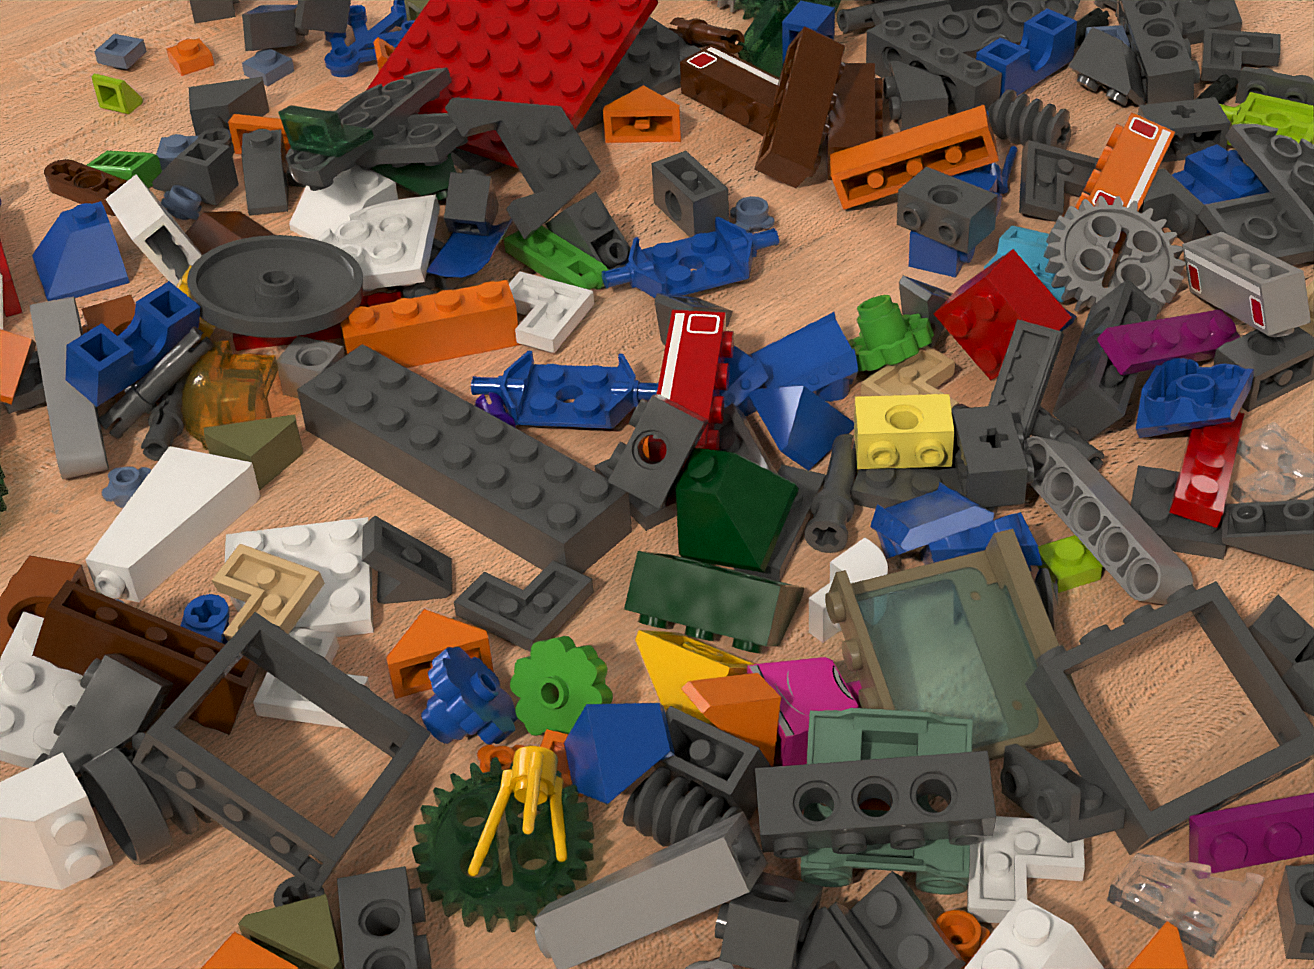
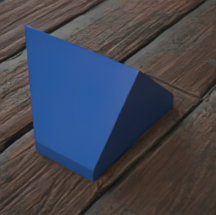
[749,386,854,471]
[564,703,675,804]

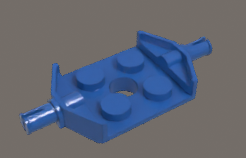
[602,217,779,298]
[471,351,658,429]

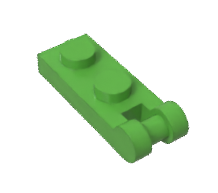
[504,226,608,290]

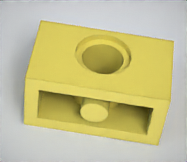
[854,394,954,469]

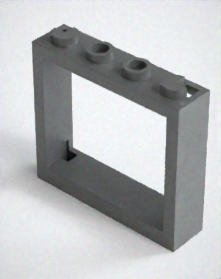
[1025,581,1314,855]
[132,612,431,891]

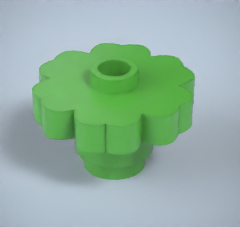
[848,295,934,371]
[510,636,613,736]

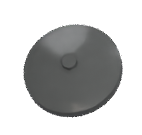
[187,235,363,338]

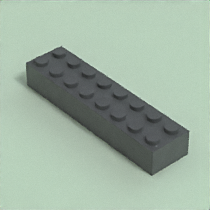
[297,344,632,574]

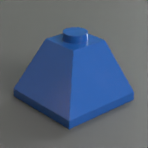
[32,201,130,301]

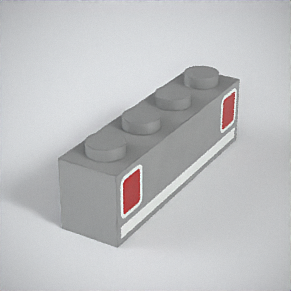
[1182,232,1311,337]

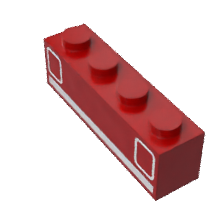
[648,310,734,475]

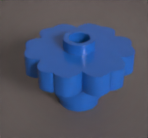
[421,647,518,745]

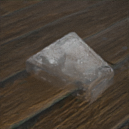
[1107,853,1265,958]

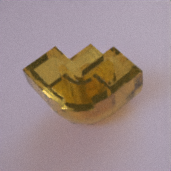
[181,340,278,450]

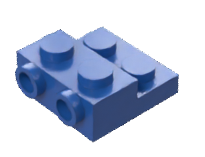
[1172,144,1270,234]

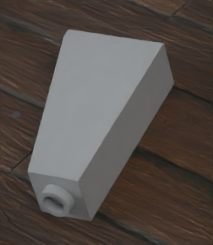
[534,811,767,969]

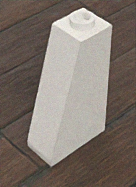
[106,175,202,286]
[85,446,260,602]

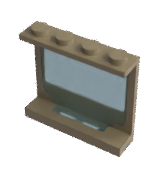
[825,529,1079,761]

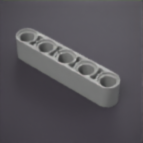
[30,296,109,480]
[1023,436,1193,605]

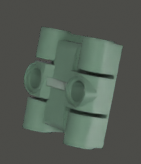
[800,708,973,895]

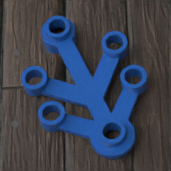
[324,0,415,77]

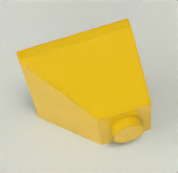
[635,630,756,727]

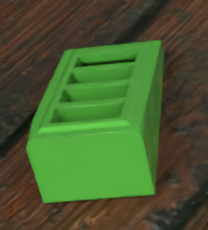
[87,150,162,188]

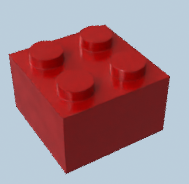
[933,249,1071,381]

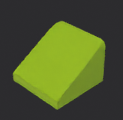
[91,73,143,114]

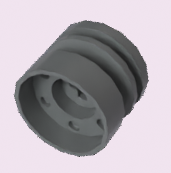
[80,726,214,865]

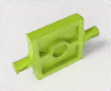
[1220,92,1314,145]

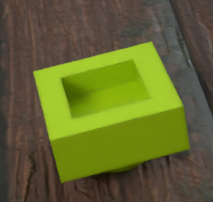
[1037,535,1103,593]

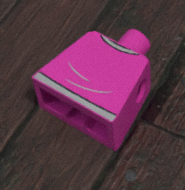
[747,657,862,766]

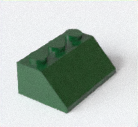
[624,551,804,654]

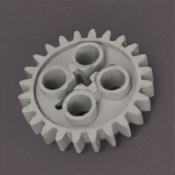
[1043,196,1186,314]

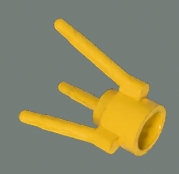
[468,746,567,877]

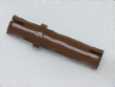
[669,17,745,54]

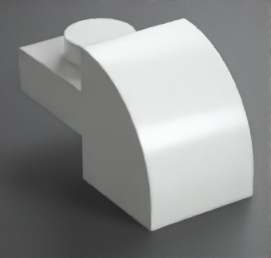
[809,538,888,643]

